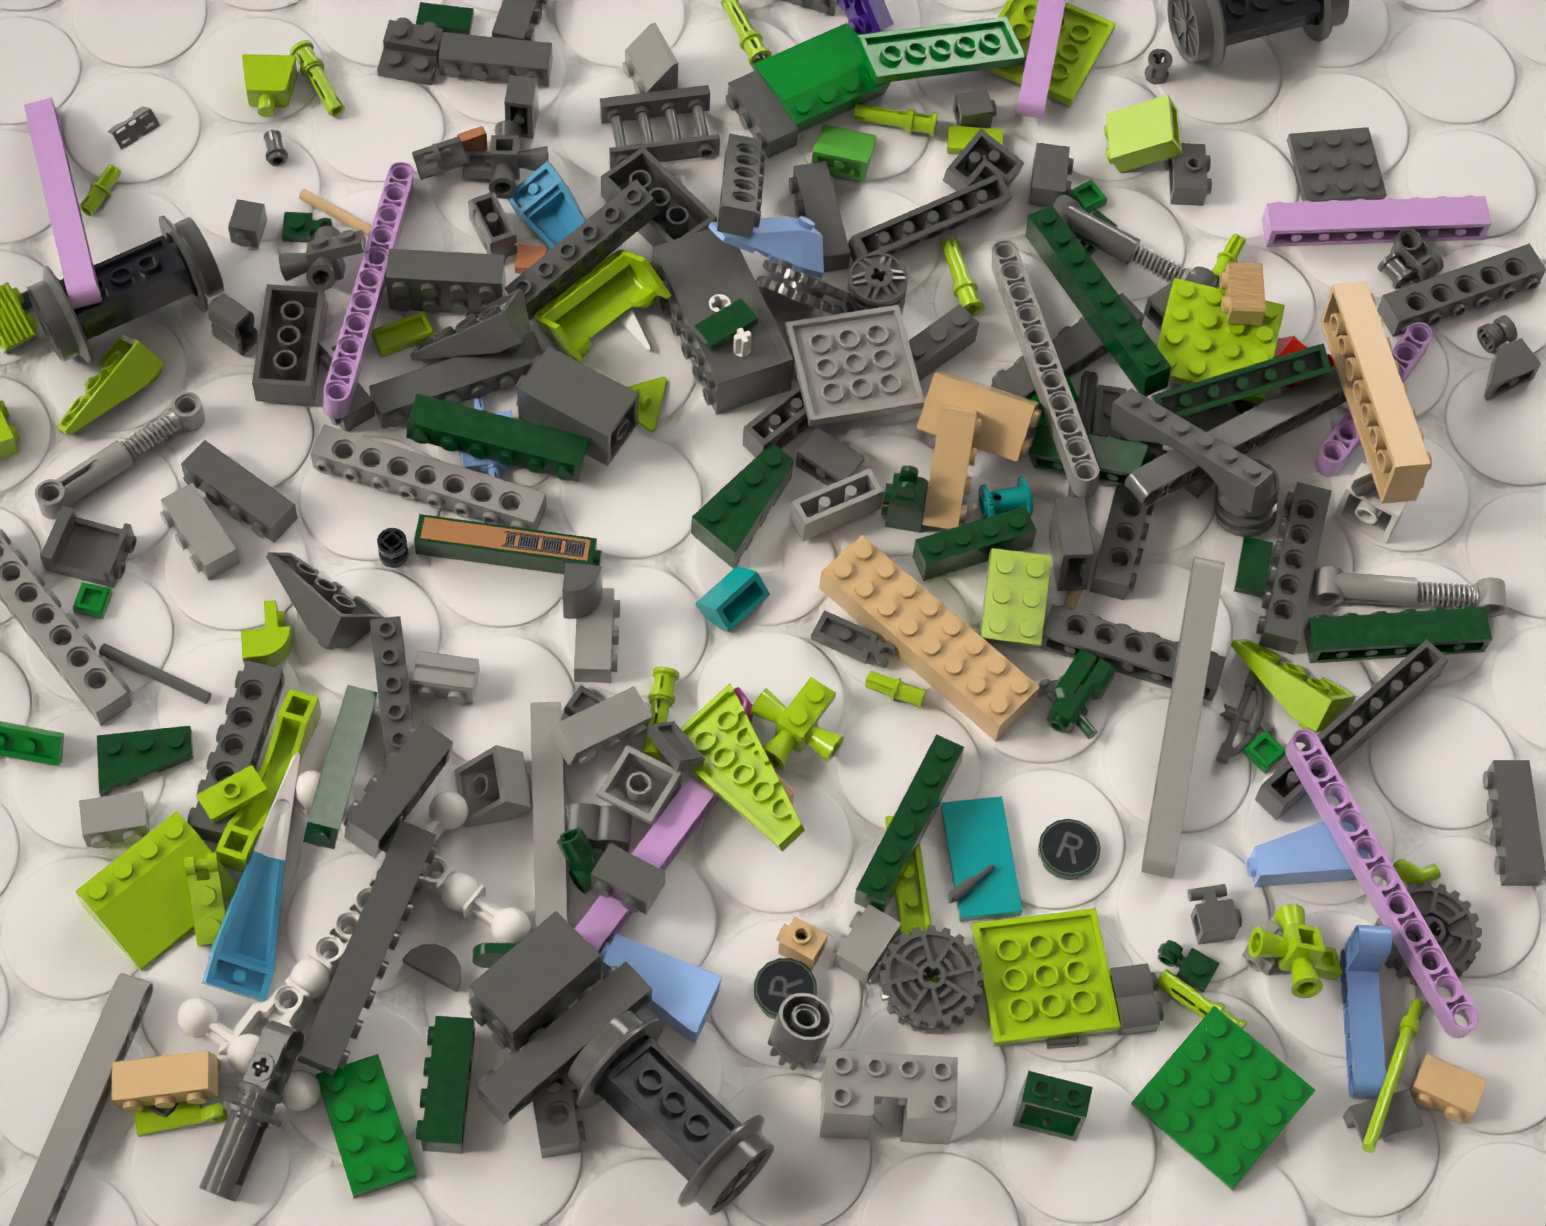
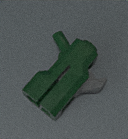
[1037,649,1117,739]

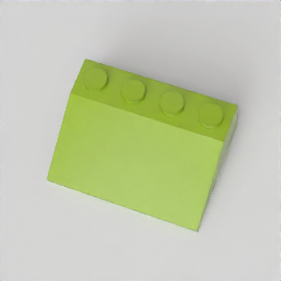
[75,811,238,971]

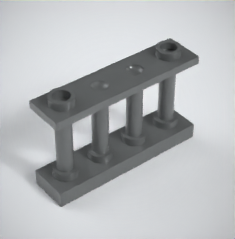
[599,85,720,169]

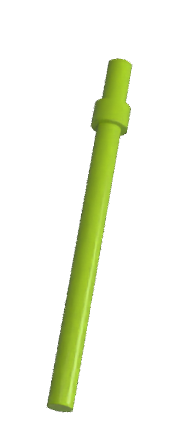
[1362,999,1424,1153]

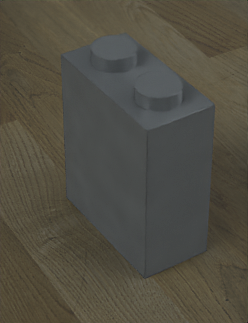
[1049,496,1094,591]

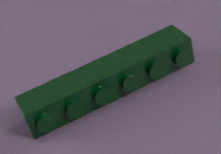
[1151,343,1332,417]
[406,394,589,482]
[1304,605,1492,663]
[854,734,964,913]

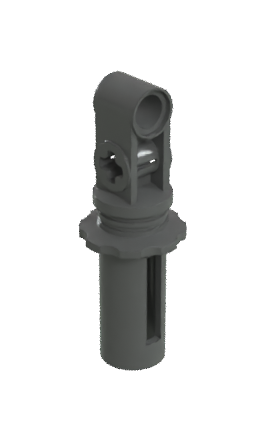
[199,1020,304,1202]

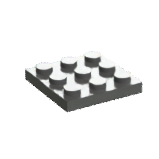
[1287,127,1387,202]

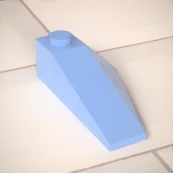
[708,216,824,278]

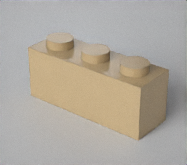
[112,1050,218,1112]

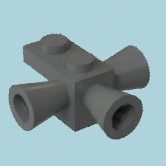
[463,120,549,199]
[279,226,366,291]

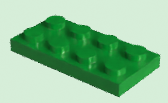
[315,1054,417,1198]

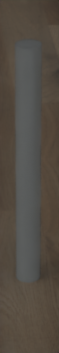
[99,643,212,704]

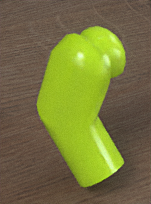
[1393,859,1441,886]

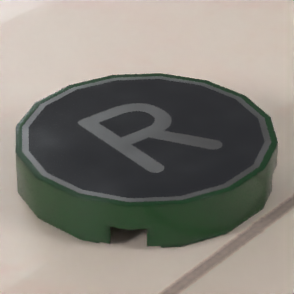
[1038,819,1101,880]
[754,958,817,1019]

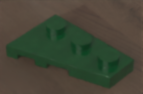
[97,726,194,797]

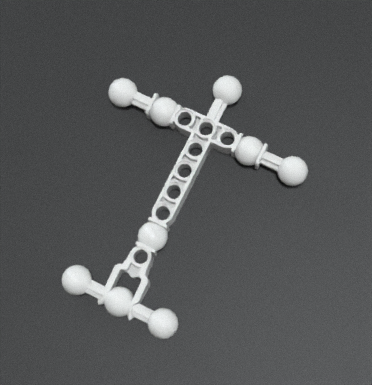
[177,770,531,1112]

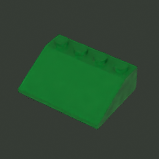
[752,23,891,133]

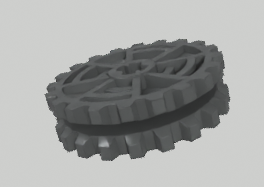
[756,259,851,315]
[1375,882,1482,986]
[879,925,984,1034]

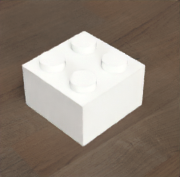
[1333,462,1409,544]

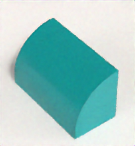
[695,566,771,632]

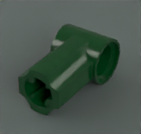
[557,827,601,894]

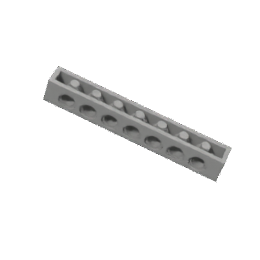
[311,424,547,530]
[0,529,131,726]

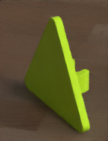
[628,377,666,432]

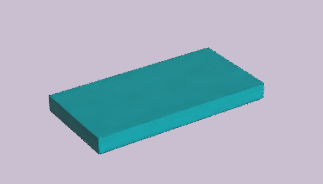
[940,796,1023,922]

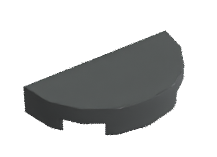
[402,944,462,992]

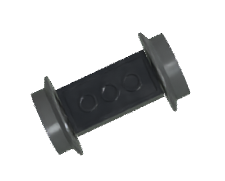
[1167,0,1349,69]
[27,215,224,364]
[568,1010,774,1216]

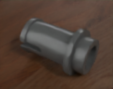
[263,130,288,167]

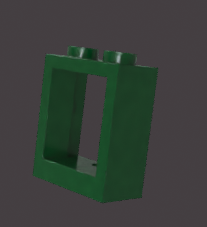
[1013,1070,1093,1141]

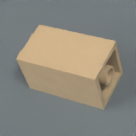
[916,370,1042,462]

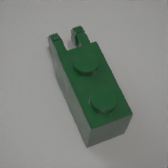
[881,465,929,533]

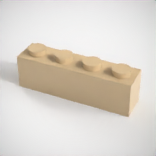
[922,406,982,529]

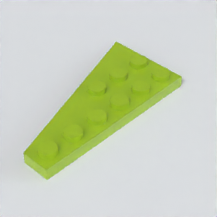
[680,683,805,852]

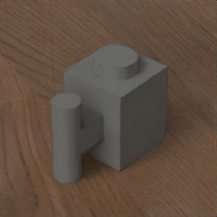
[1187,884,1242,945]

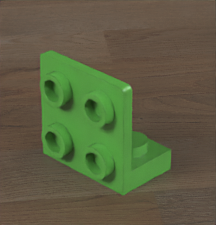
[812,124,876,182]

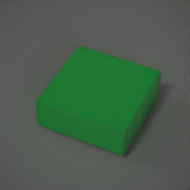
[1070,179,1107,213]
[72,582,112,619]
[1243,730,1286,774]

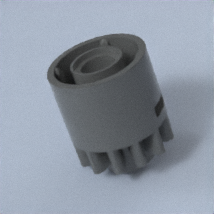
[767,993,834,1070]

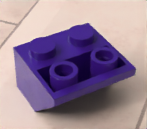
[837,0,894,35]

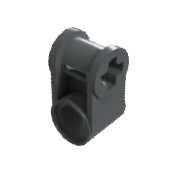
[1390,229,1444,283]

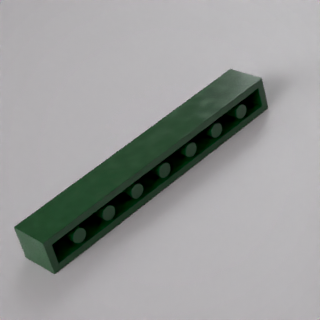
[1025,205,1171,397]

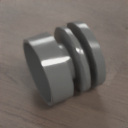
[845,252,909,315]
[1215,458,1280,537]

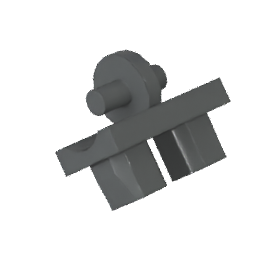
[411,136,469,180]

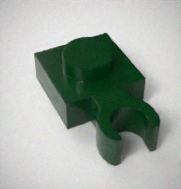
[281,212,333,243]

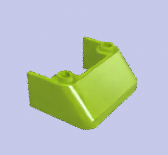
[533,250,672,364]

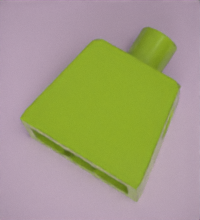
[242,54,298,117]

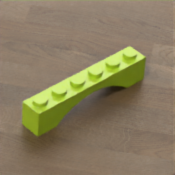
[215,688,322,873]

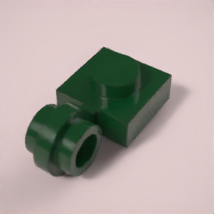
[1158,940,1220,993]

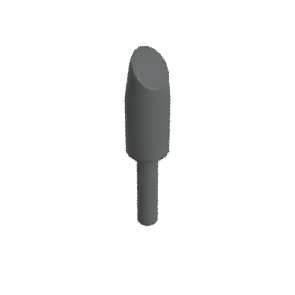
[948,863,995,903]

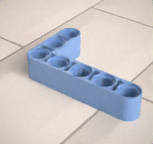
[1340,925,1392,1099]

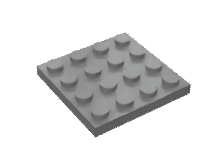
[785,305,925,426]

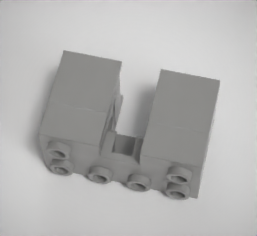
[819,1049,958,1145]

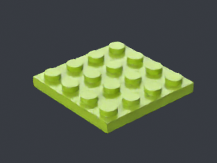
[986,0,1116,106]
[1157,278,1285,404]
[971,908,1121,1047]

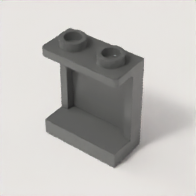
[40,505,137,588]

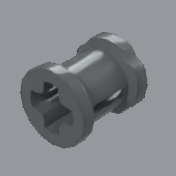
[1144,49,1173,85]
[1377,252,1415,289]

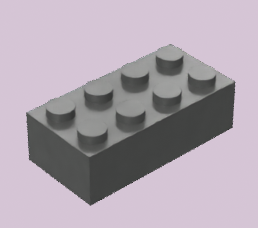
[601,147,717,247]
[386,249,506,315]
[252,284,328,405]
[343,721,453,859]

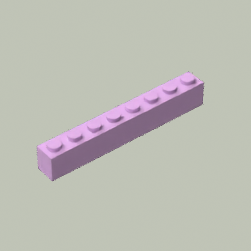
[1262,195,1491,247]

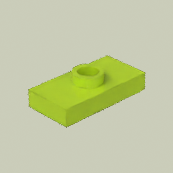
[196,765,268,824]

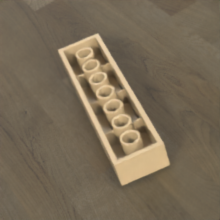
[1320,281,1432,504]
[819,535,1040,742]

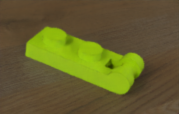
[184,852,226,946]

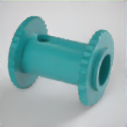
[978,476,1034,518]

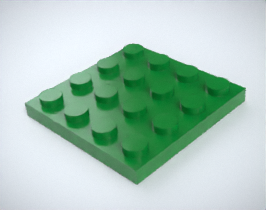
[1131,1006,1316,1190]

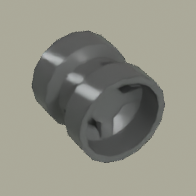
[1477,315,1517,352]

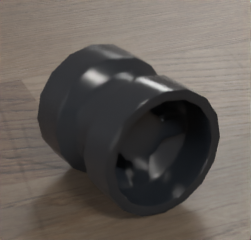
[377,528,409,568]

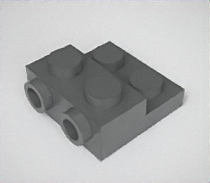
[377,17,443,85]

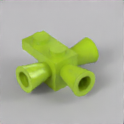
[750,677,844,770]
[1248,904,1342,998]

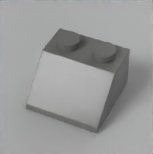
[622,22,678,94]
[454,745,533,827]
[596,745,682,824]

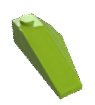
[56,335,165,435]
[1231,638,1356,733]

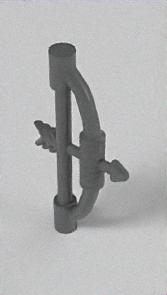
[1216,670,1274,764]

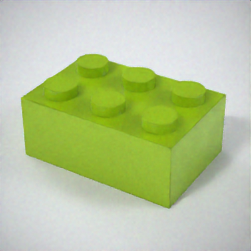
[979,548,1052,649]

